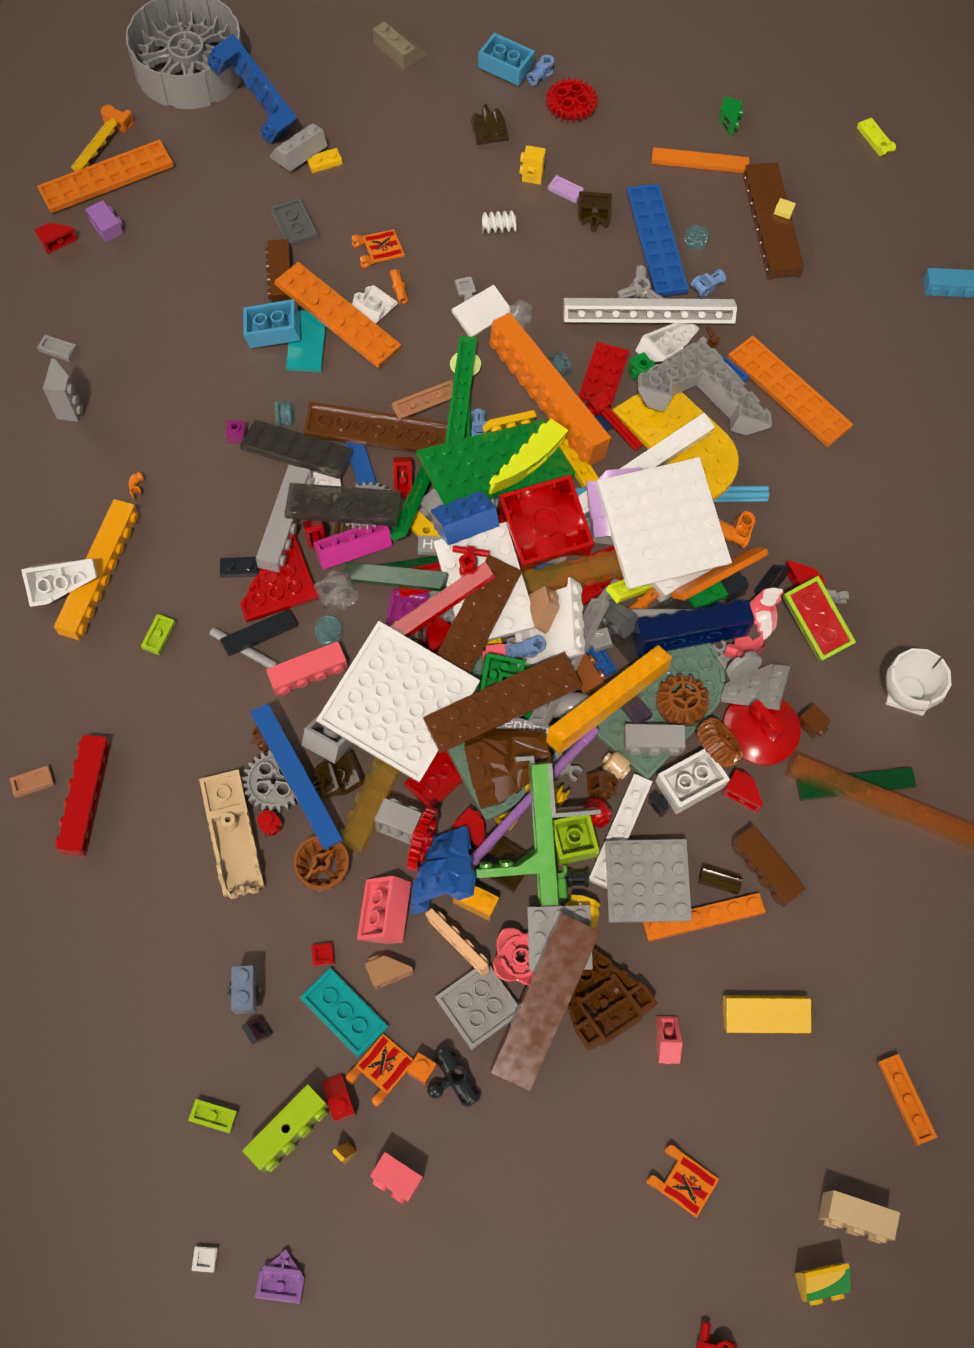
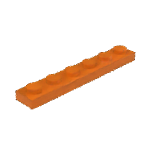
[642,893,766,942]

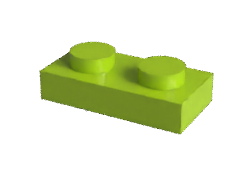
[141,614,176,655]
[188,1099,238,1134]

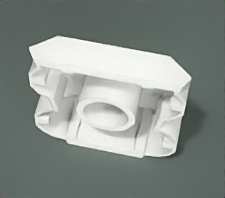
[352,285,398,324]

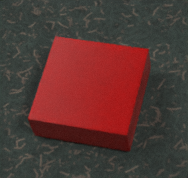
[311,942,335,967]

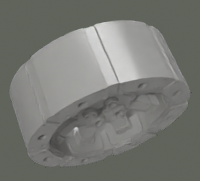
[126,0,242,109]

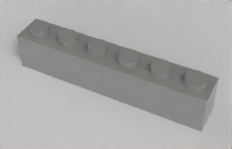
[256,465,313,572]

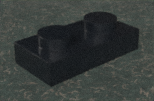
[220,557,258,578]
[754,565,790,596]

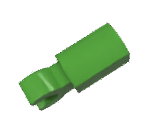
[556,865,569,902]

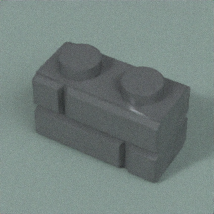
[600,599,640,638]

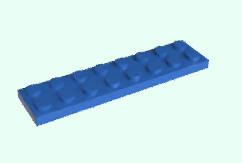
[626,183,689,297]

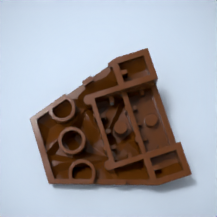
[464,729,554,809]
[568,948,657,1051]

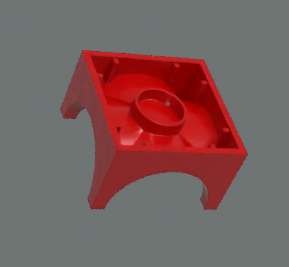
[496,475,594,576]

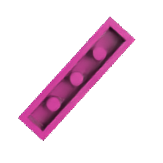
[313,520,392,569]

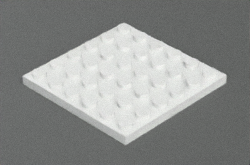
[595,457,732,590]
[316,621,480,782]

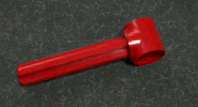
[587,392,643,451]

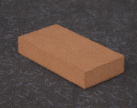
[9,765,55,798]

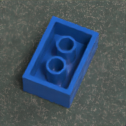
[430,491,499,545]

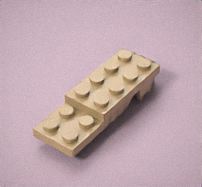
[199,769,265,899]

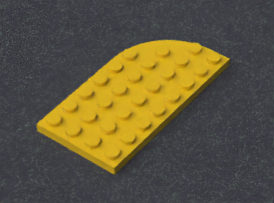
[612,392,739,501]

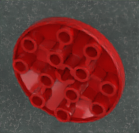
[723,699,801,766]

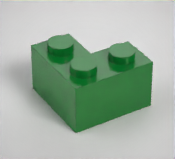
[477,653,525,692]

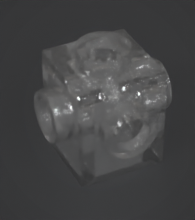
[506,299,534,328]

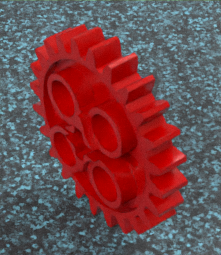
[546,77,598,122]
[406,806,438,872]

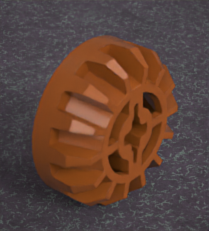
[656,674,710,727]
[293,836,350,892]

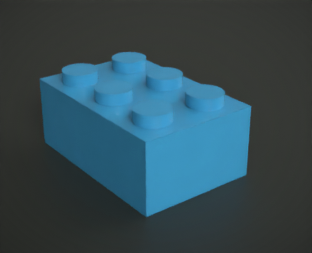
[478,33,535,86]
[243,299,300,348]

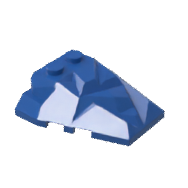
[410,826,476,915]

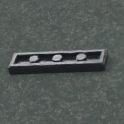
[220,609,297,657]

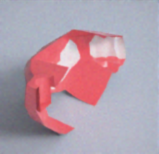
[724,588,783,659]

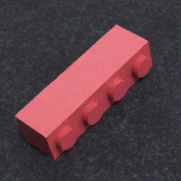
[266,641,348,696]

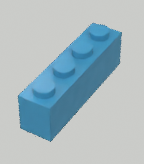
[923,268,974,298]

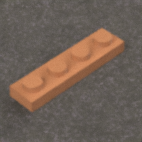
[391,380,453,420]

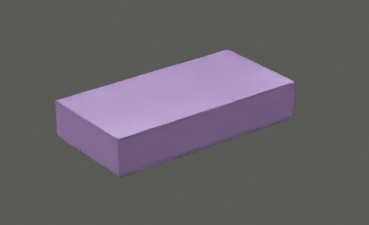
[548,175,585,203]

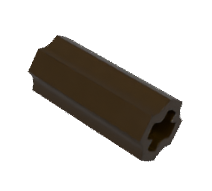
[698,866,743,895]

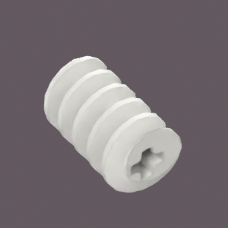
[482,210,517,234]

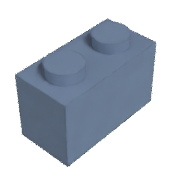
[231,965,256,1014]

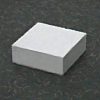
[191,1246,218,1272]

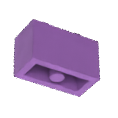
[85,200,123,242]

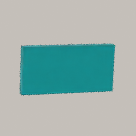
[286,310,326,373]
[300,968,389,1058]

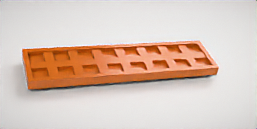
[37,139,174,214]
[275,262,402,368]
[728,335,854,448]

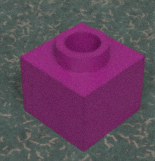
[225,420,247,444]

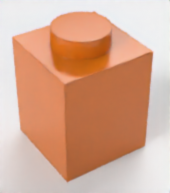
[407,1052,437,1086]

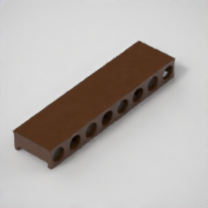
[743,162,804,280]
[490,913,601,1091]

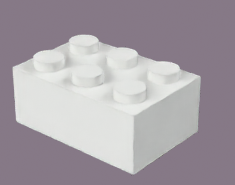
[655,749,730,814]

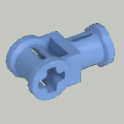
[526,54,554,86]
[690,269,726,298]
[470,409,488,436]
[505,636,546,659]

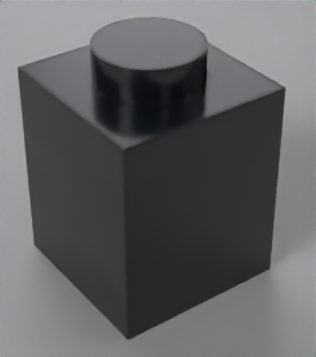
[721,571,748,603]

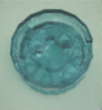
[685,224,709,251]
[547,351,572,377]
[275,400,292,426]
[314,616,342,646]

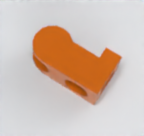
[100,105,134,133]

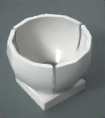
[885,648,952,716]

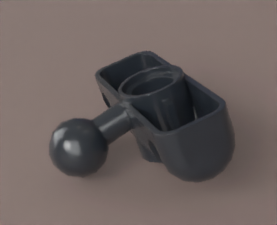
[427,1045,481,1108]

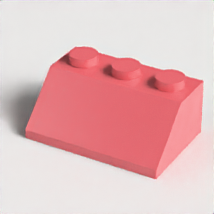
[357,876,411,944]

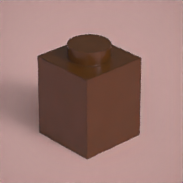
[799,704,831,739]

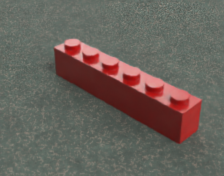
[55,734,110,857]

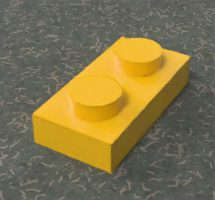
[307,148,343,173]

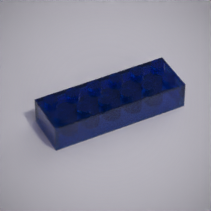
[632,600,755,657]

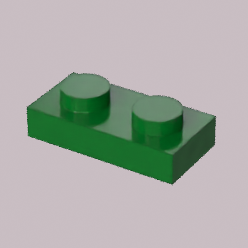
[687,581,729,609]

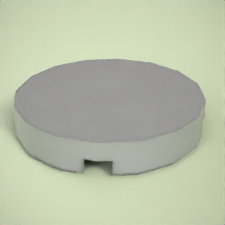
[726,651,762,681]

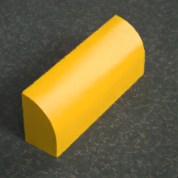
[723,995,811,1033]

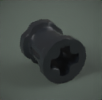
[567,869,589,888]

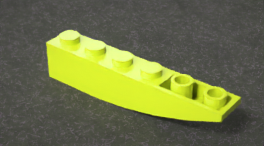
[488,419,568,494]

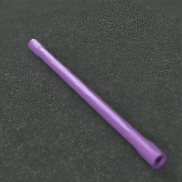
[470,727,599,870]

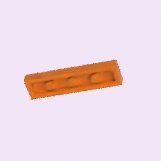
[877,1054,937,1146]

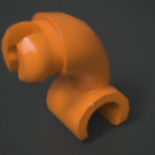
[129,472,144,499]

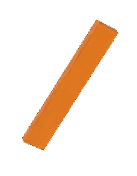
[651,147,749,173]
[671,546,768,601]

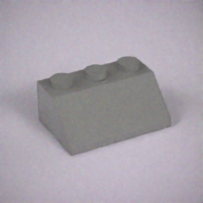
[270,123,327,171]
[43,358,83,421]

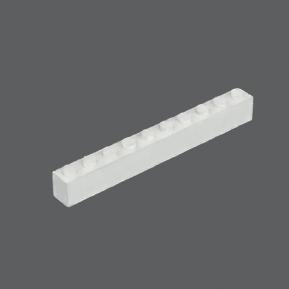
[563,298,737,323]
[578,413,715,517]

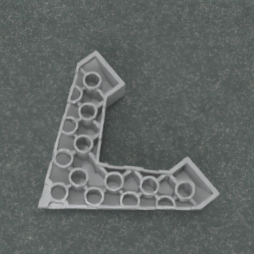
[638,336,772,435]

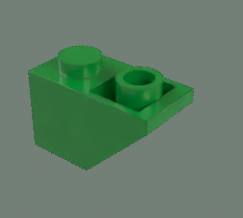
[718,96,744,136]

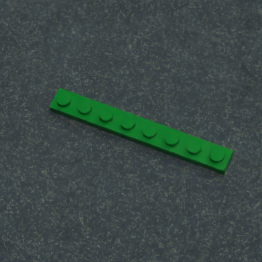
[445,336,477,443]

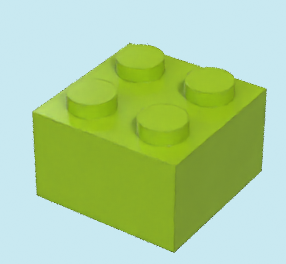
[552,815,599,866]

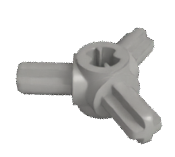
[617,265,663,299]

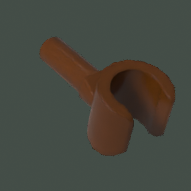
[706,326,720,348]

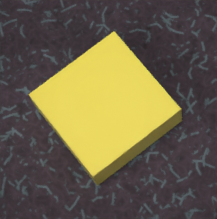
[774,198,796,219]

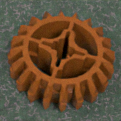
[697,717,743,768]

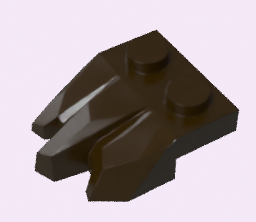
[471,104,509,145]
[578,191,612,232]
[311,751,364,799]

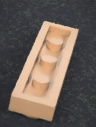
[425,908,490,977]

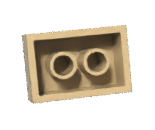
[818,1190,900,1244]

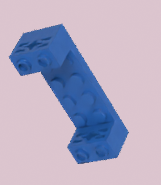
[207,34,297,144]

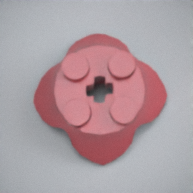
[493,928,533,985]

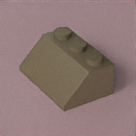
[373,21,428,70]

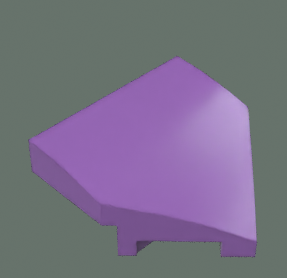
[255,1250,305,1304]

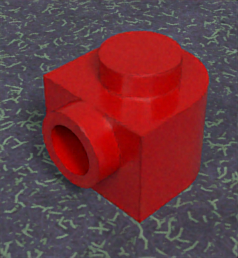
[257,810,283,838]

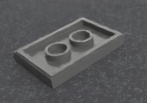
[270,198,319,248]

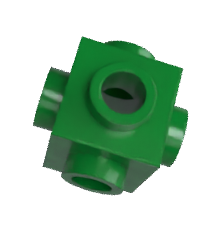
[628,352,655,383]

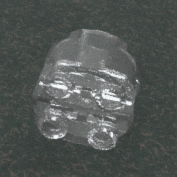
[314,570,359,613]

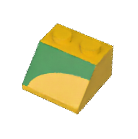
[795,1263,851,1306]

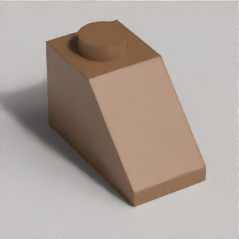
[528,586,560,634]
[365,955,414,991]

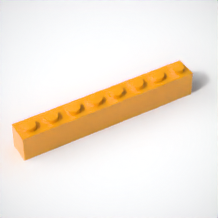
[54,499,139,641]
[546,645,672,754]

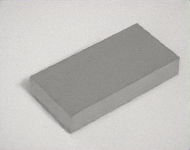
[37,335,78,362]

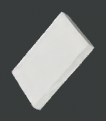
[451,285,513,337]

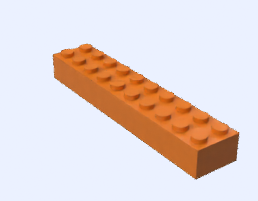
[489,313,611,466]

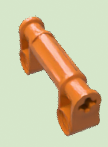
[718,511,755,549]

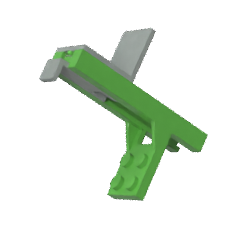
[475,755,601,907]

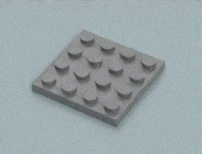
[605,839,692,923]

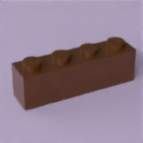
[265,239,292,303]
[732,825,806,907]

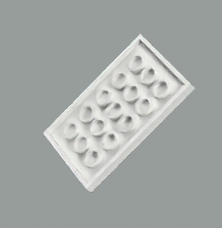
[433,522,536,641]

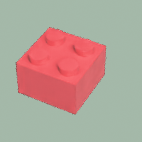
[370,1152,423,1204]

